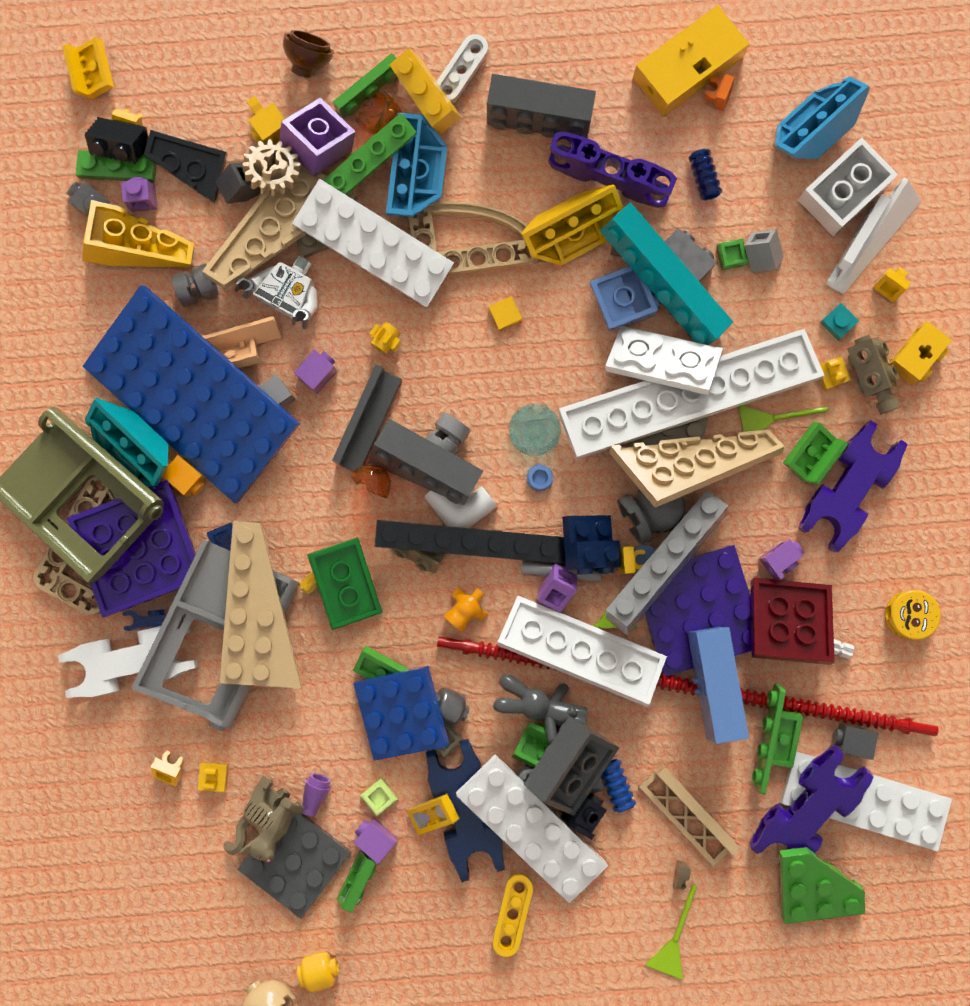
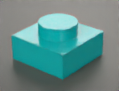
[820,303,859,340]

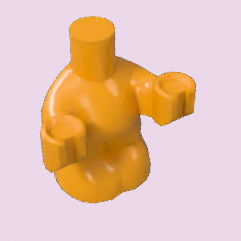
[444,588,488,632]

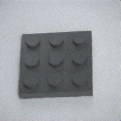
[237,813,351,919]

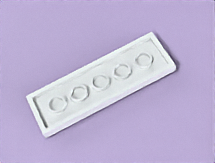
[292,179,454,308]
[497,596,667,707]
[780,751,952,851]
[456,754,608,903]

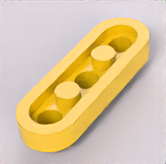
[493,873,533,957]

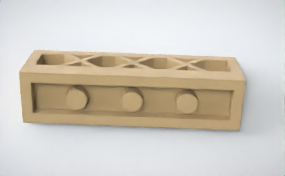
[639,764,740,867]

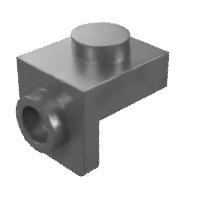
[66,181,110,217]

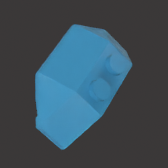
[775,76,870,159]
[386,112,447,217]

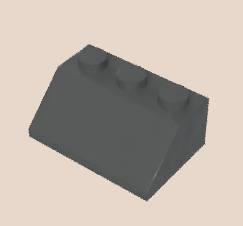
[523,716,619,816]

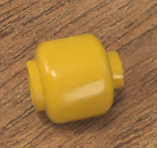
[297,951,339,993]

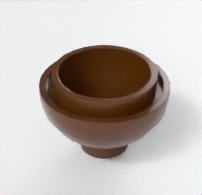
[283,30,334,78]

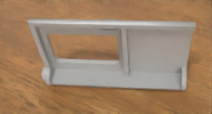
[131,539,300,731]

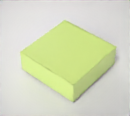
[360,778,398,816]

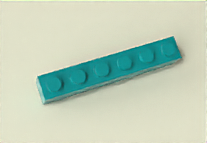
[599,202,733,345]

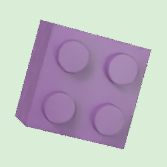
[279,98,356,176]

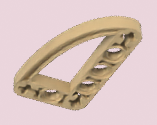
[409,201,539,277]
[33,477,119,615]

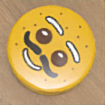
[885,590,941,640]

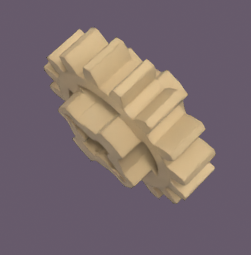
[242,139,300,196]

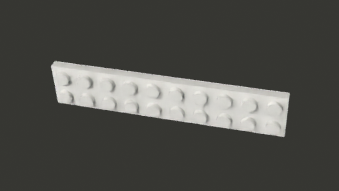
[558,329,825,460]

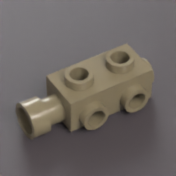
[847,335,901,415]

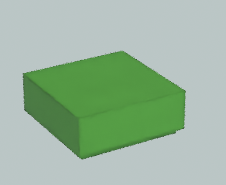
[717,239,749,271]

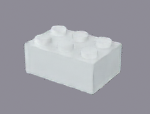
[798,138,898,237]

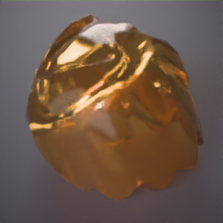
[355,91,403,135]

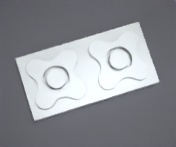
[605,326,723,395]

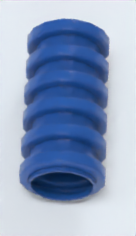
[601,759,636,812]

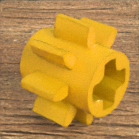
[369,322,401,355]

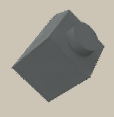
[215,162,261,204]

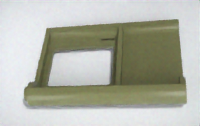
[0,407,164,583]

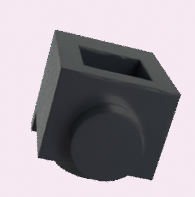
[561,792,607,840]

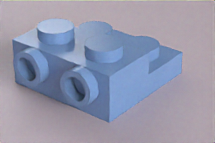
[589,266,660,331]

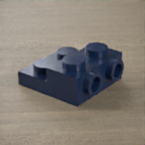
[562,515,621,575]

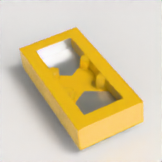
[406,794,460,835]

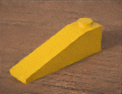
[82,200,194,267]

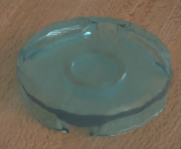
[509,404,561,456]

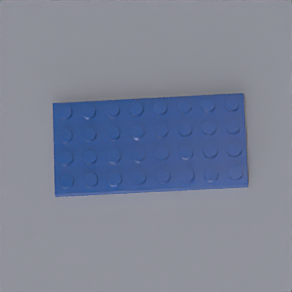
[82,285,300,503]

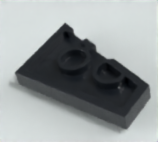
[144,130,228,204]

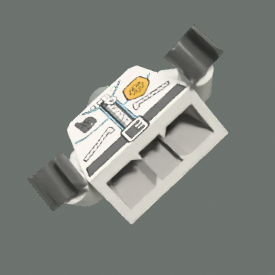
[235,256,318,329]

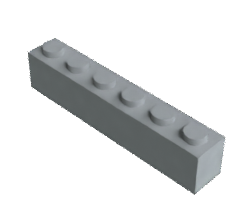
[606,490,728,635]

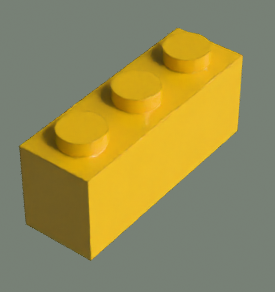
[389,48,461,134]

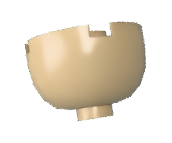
[242,980,297,1006]

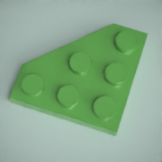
[779,847,865,924]

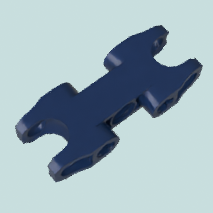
[426,738,505,882]

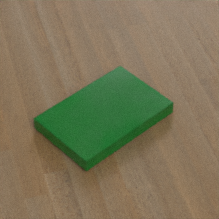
[307,537,383,630]

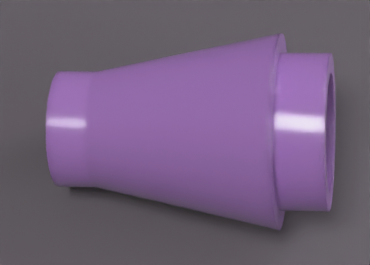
[302,773,331,816]

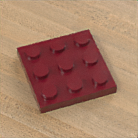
[751,578,835,665]

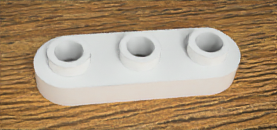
[437,34,488,103]

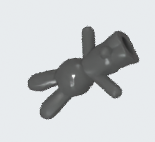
[493,675,588,744]

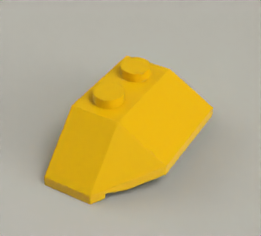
[521,185,623,266]

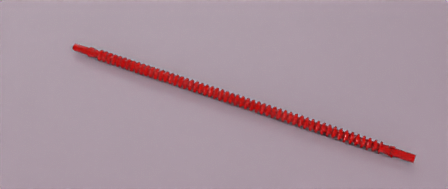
[437,636,938,737]

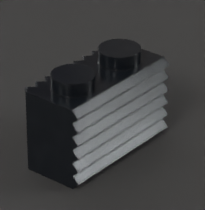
[85,117,148,164]

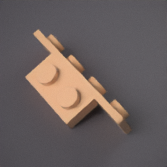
[203,317,281,368]

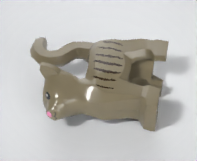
[223,776,305,862]

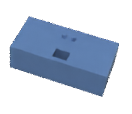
[687,627,749,744]

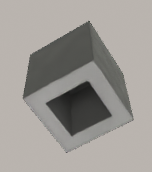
[832,723,879,760]

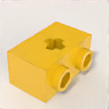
[889,321,952,385]

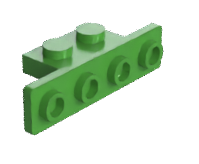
[323,113,417,195]
[752,683,803,794]

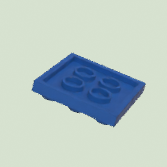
[353,666,449,761]

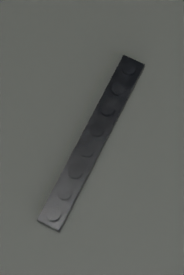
[374,520,566,564]

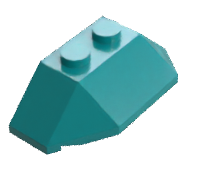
[85,398,169,487]

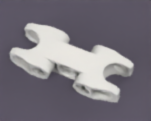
[58,626,199,698]

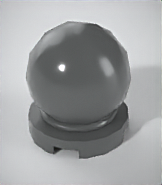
[617,489,685,545]

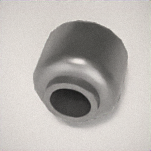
[435,688,469,727]

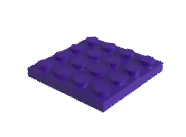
[67,480,196,618]
[632,545,751,676]

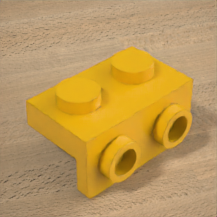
[62,37,114,100]

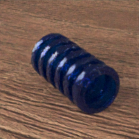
[688,149,722,200]

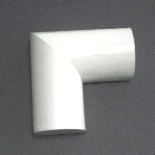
[424,486,497,528]

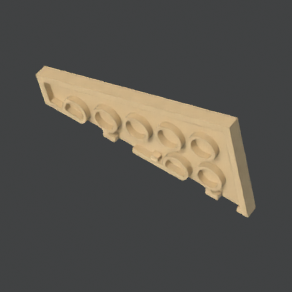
[202,161,357,289]
[609,429,785,508]
[220,521,302,689]

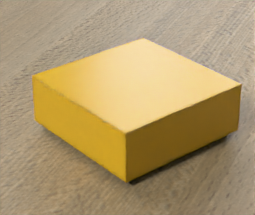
[488,296,523,331]

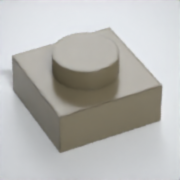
[297,234,328,258]

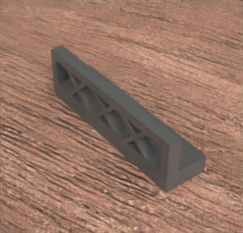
[332,365,402,474]

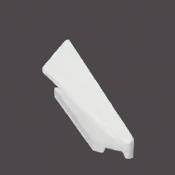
[825,177,920,294]

